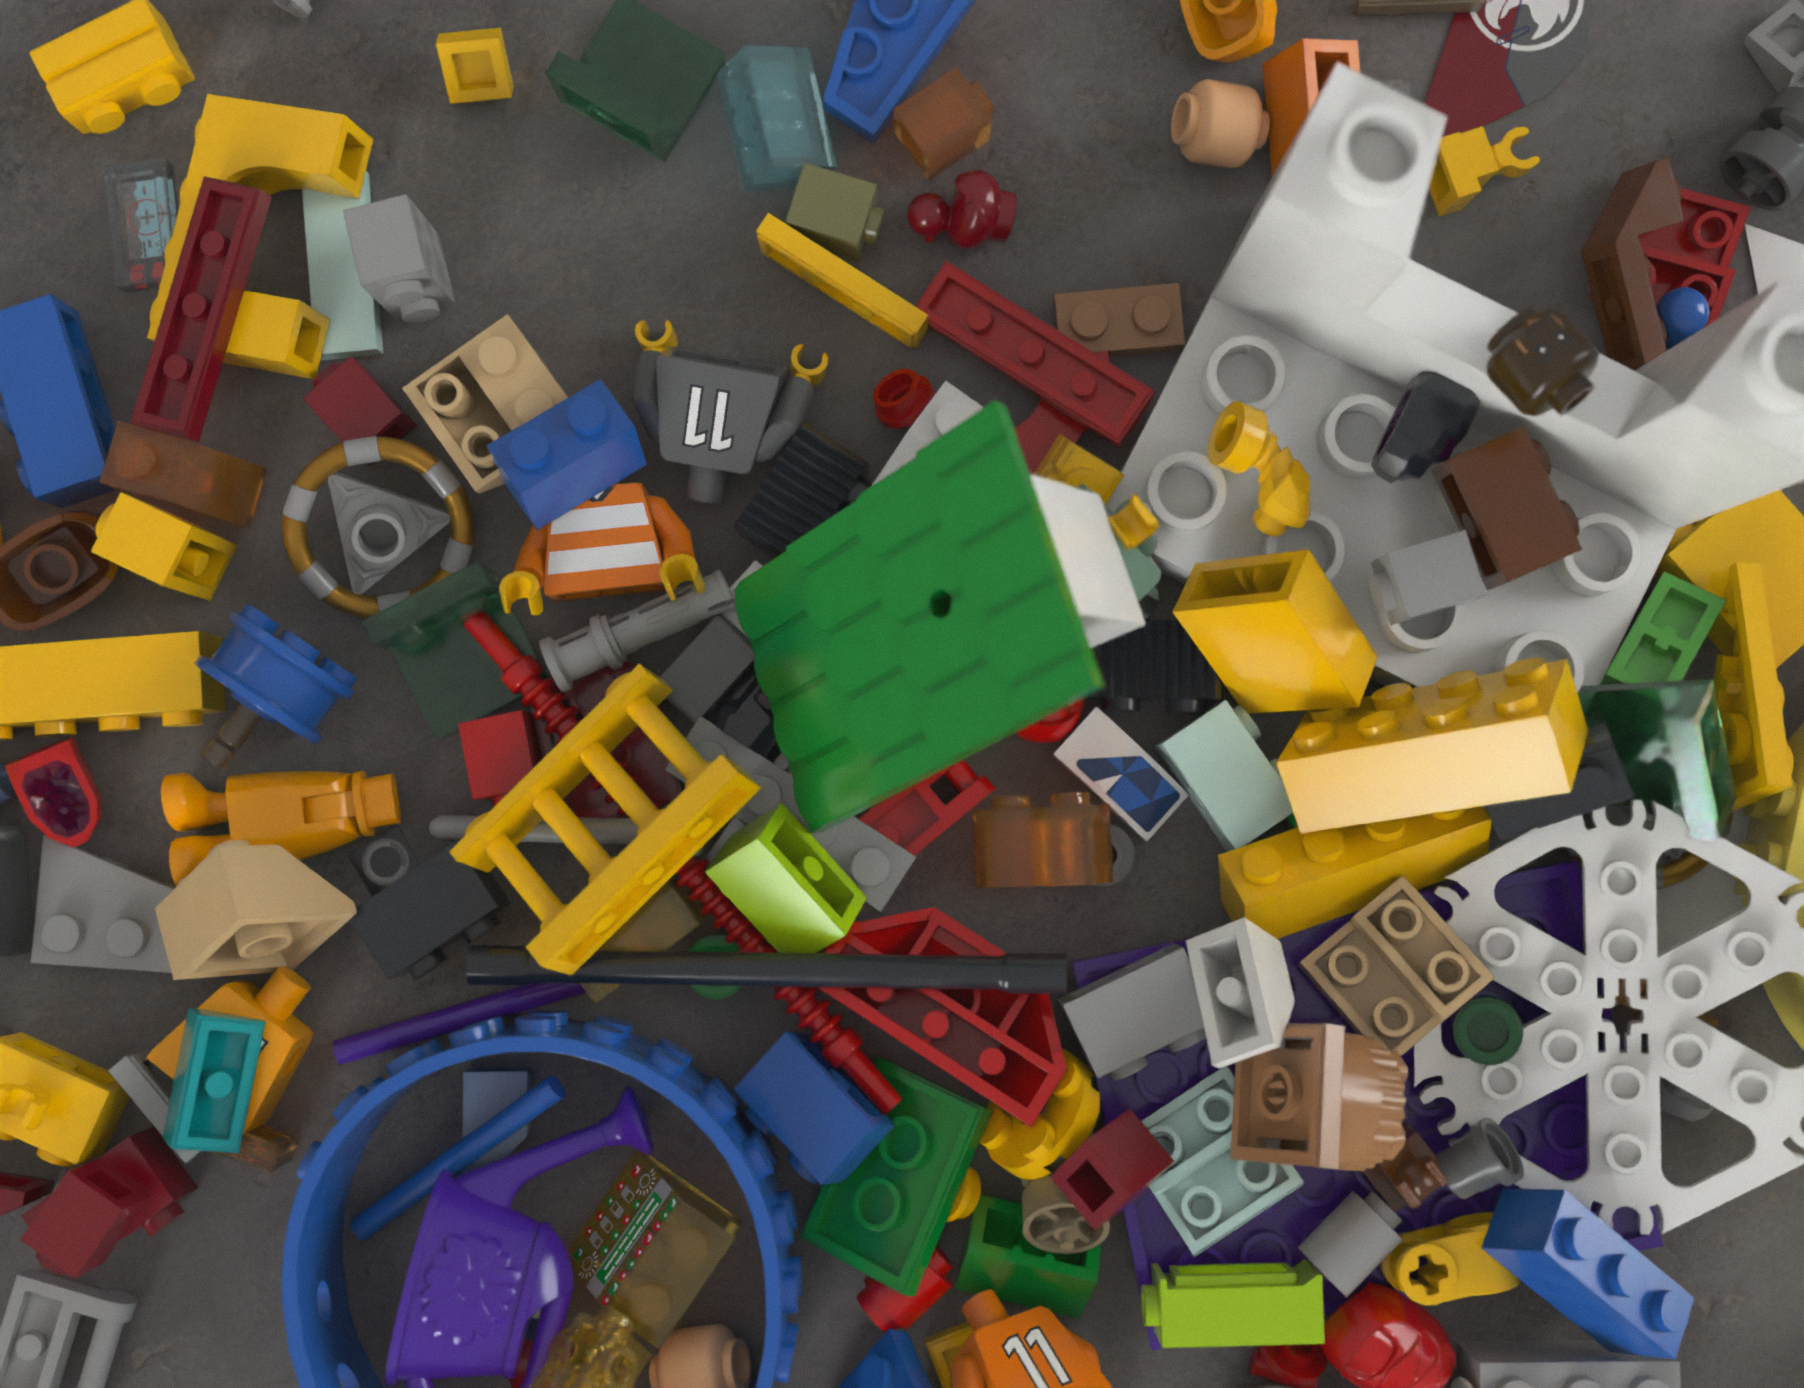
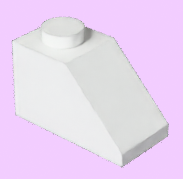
[1186,917,1295,1068]

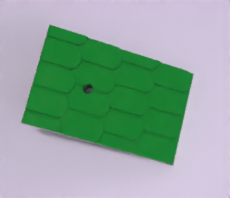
[734,401,1146,833]

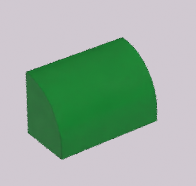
[954,1194,1101,1319]

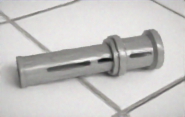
[539,569,735,693]

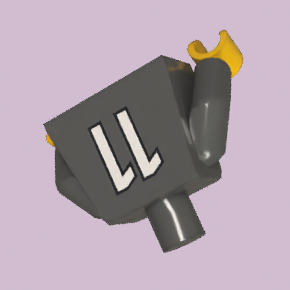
[632,320,828,503]

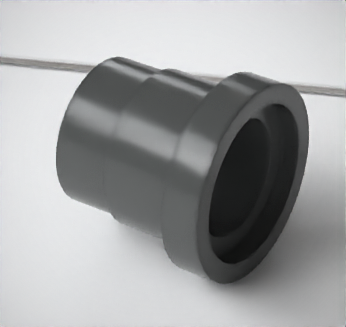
[1437,1118,1524,1199]

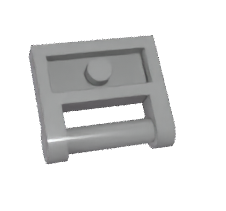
[0,1269,138,1388]

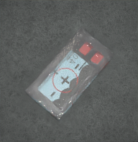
[103,158,178,293]

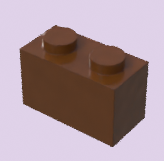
[1432,425,1583,591]

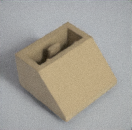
[402,314,569,494]

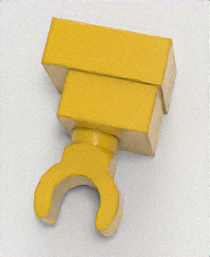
[1428,126,1540,217]

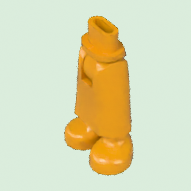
[161,770,401,887]

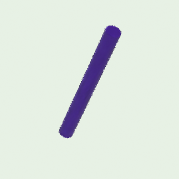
[333,983,588,1065]

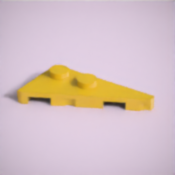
[1699,562,1794,816]

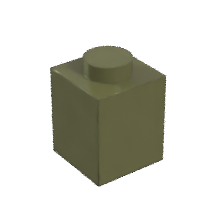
[785,162,886,263]

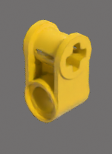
[1380,1212,1520,1305]

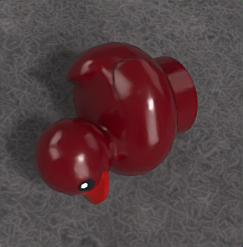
[907,169,1017,249]

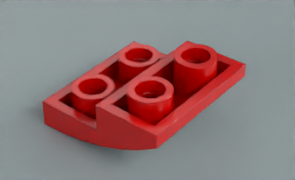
[1589,188,1751,328]

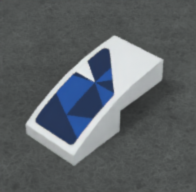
[1053,707,1189,842]

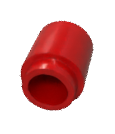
[856,1245,954,1333]

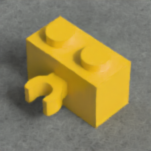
[0,1032,130,1167]

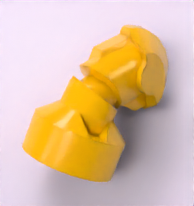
[1208,401,1310,537]

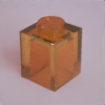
[893,67,994,181]

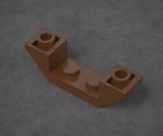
[1581,157,1684,371]

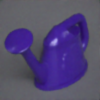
[385,1085,654,1388]

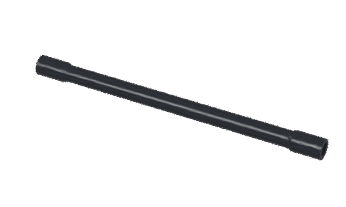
[465,945,1067,994]

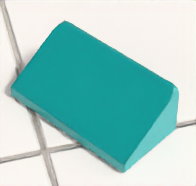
[163,1008,265,1153]

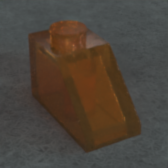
[99,421,267,528]

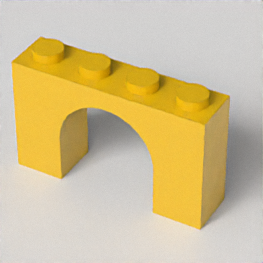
[147,94,373,379]

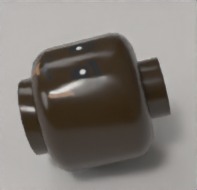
[1487,308,1598,416]

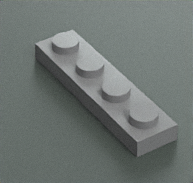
[665,716,917,912]

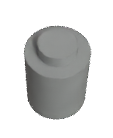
[1298,1191,1403,1297]

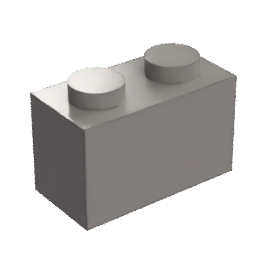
[343,194,456,323]
[1058,943,1206,1081]

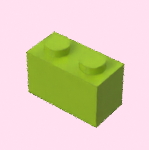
[705,802,867,953]

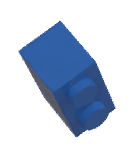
[487,379,647,531]
[734,1031,895,1185]

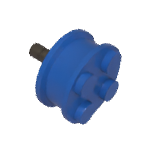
[194,603,358,770]

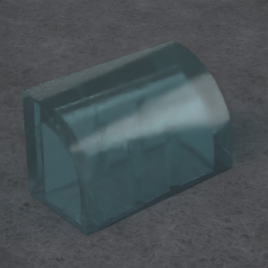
[717,45,837,192]

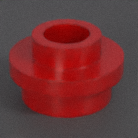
[873,369,935,429]

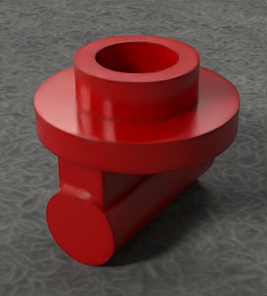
[1249,1344,1327,1388]

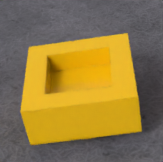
[436,28,514,104]

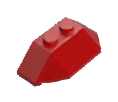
[818,907,1067,1127]

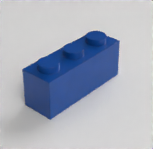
[0,294,133,508]
[1481,1188,1694,1359]

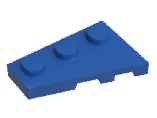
[823,0,976,144]

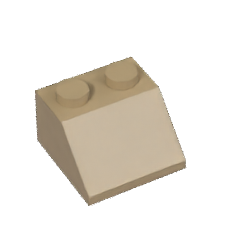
[155,840,357,980]

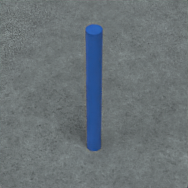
[350,1075,565,1241]

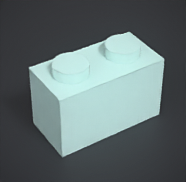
[1154,700,1293,851]

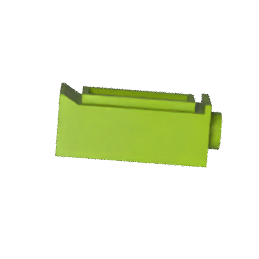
[1141,1259,1325,1348]

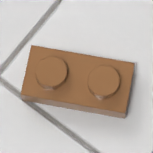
[1053,283,1185,357]

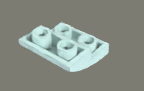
[1141,1066,1304,1257]

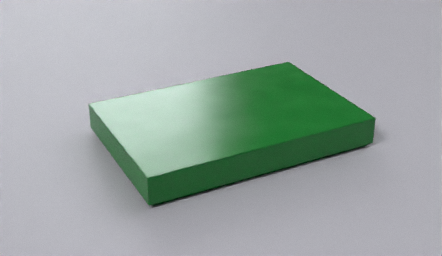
[799,1056,993,1296]

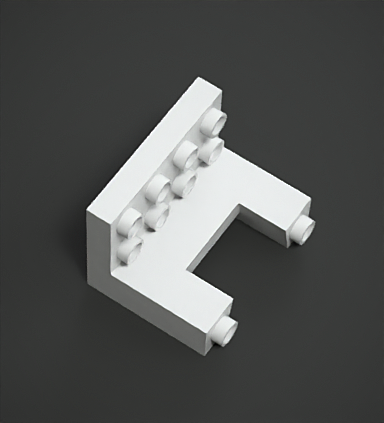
[1106,63,1804,717]

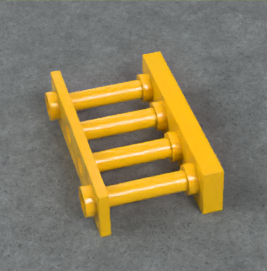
[449,663,762,976]

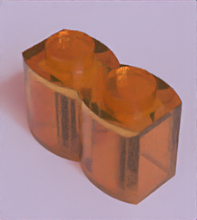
[973,792,1114,888]

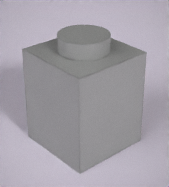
[1368,530,1487,625]

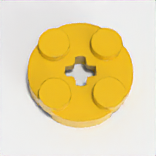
[979,1049,1100,1180]

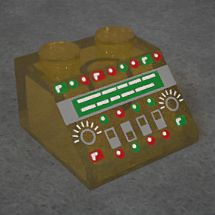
[568,1150,743,1349]

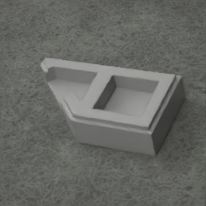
[108,1048,201,1164]

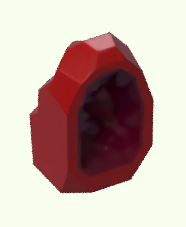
[5,736,102,848]

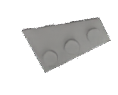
[31,835,176,973]

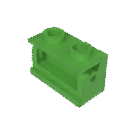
[1591,571,1726,734]

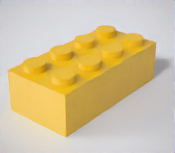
[1276,657,1589,833]

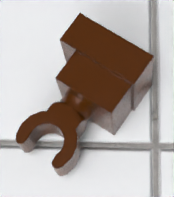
[1360,1121,1448,1213]

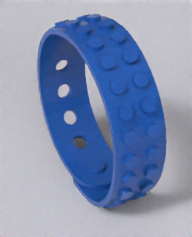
[281,1010,802,1388]

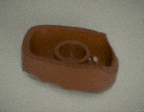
[0,509,120,632]

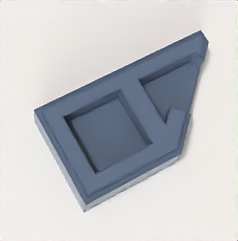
[462,1068,532,1174]

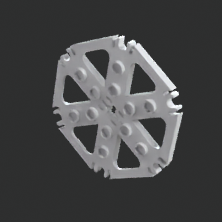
[1414,799,1804,1235]

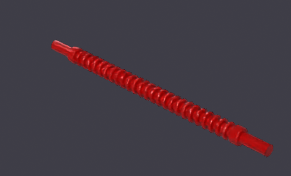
[463,609,902,1115]

